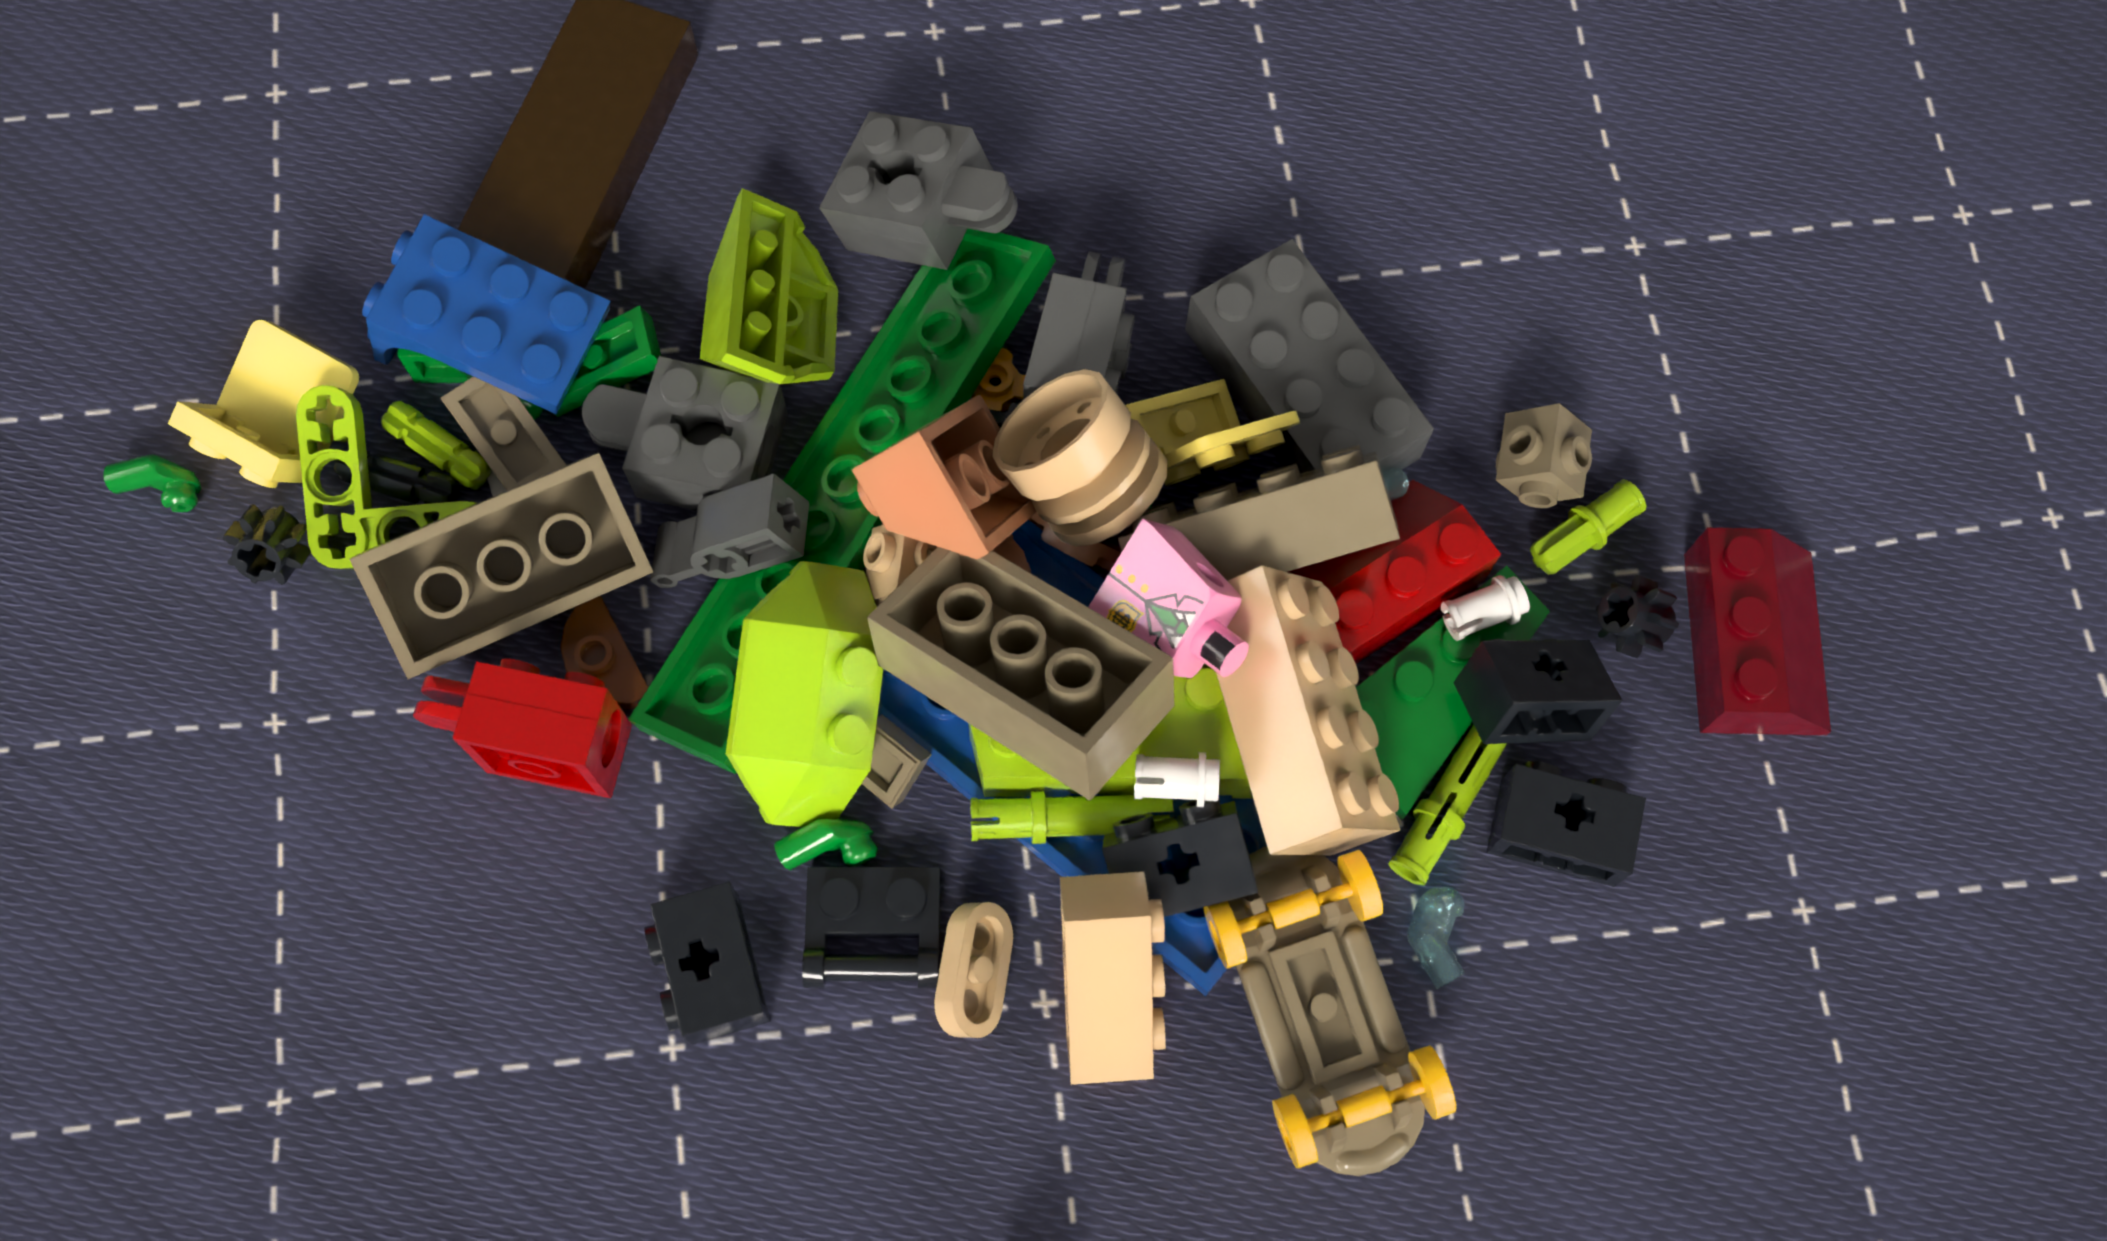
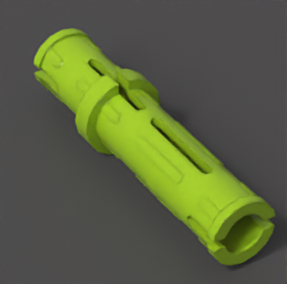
[1388,725,1507,886]
[970,791,1174,844]

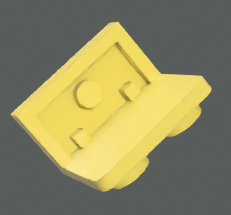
[168,320,359,488]
[1125,379,1300,486]

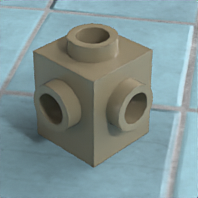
[1496,403,1592,508]

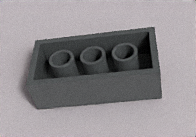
[1185,239,1434,480]

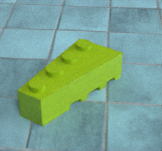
[968,663,1253,799]

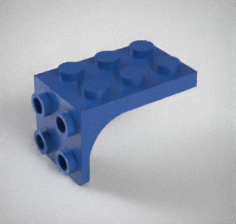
[362,214,611,414]

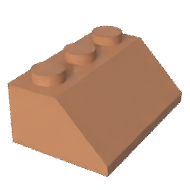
[852,394,1036,560]

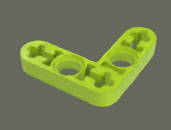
[296,385,477,569]

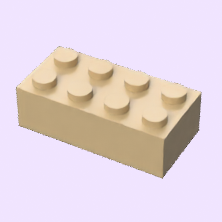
[1216,565,1401,856]

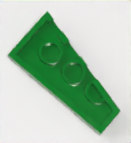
[1356,565,1550,821]

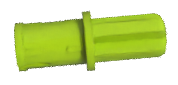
[1530,479,1646,574]

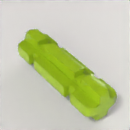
[381,401,492,490]

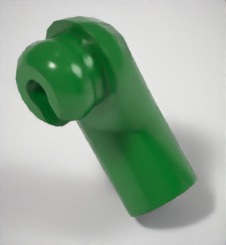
[103,454,202,512]
[774,818,878,870]

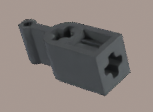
[650,474,809,588]

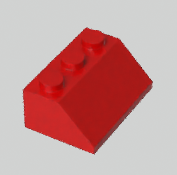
[1287,480,1501,664]

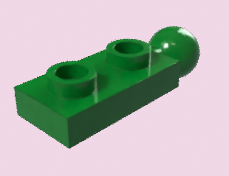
[518,305,661,421]

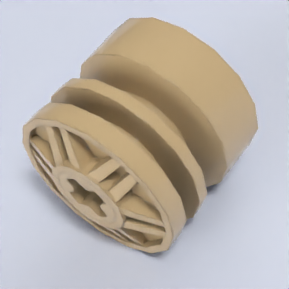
[992,369,1168,546]

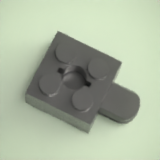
[819,111,1018,270]
[1023,251,1135,400]
[582,356,788,511]

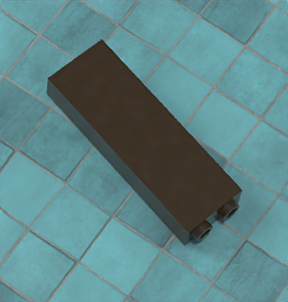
[457,0,699,289]

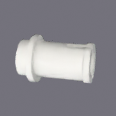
[1441,575,1530,641]
[1135,752,1220,807]

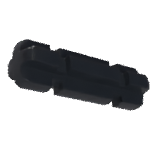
[334,446,459,504]

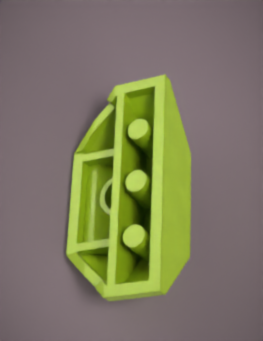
[700,188,838,384]
[726,561,883,827]

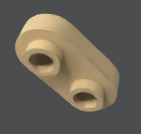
[934,902,1013,1038]

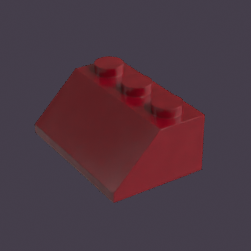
[1684,527,1831,735]

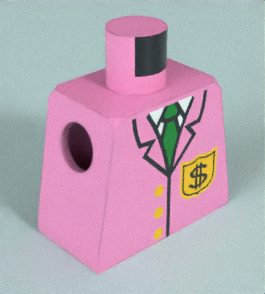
[1088,519,1249,678]

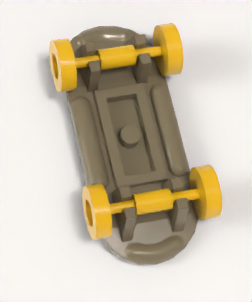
[1203,846,1456,1176]

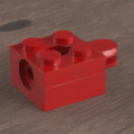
[413,658,632,799]

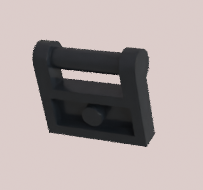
[802,867,941,988]

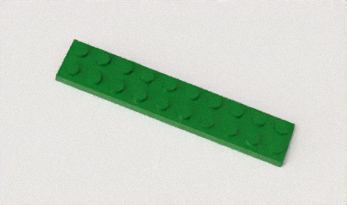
[628,229,1056,775]

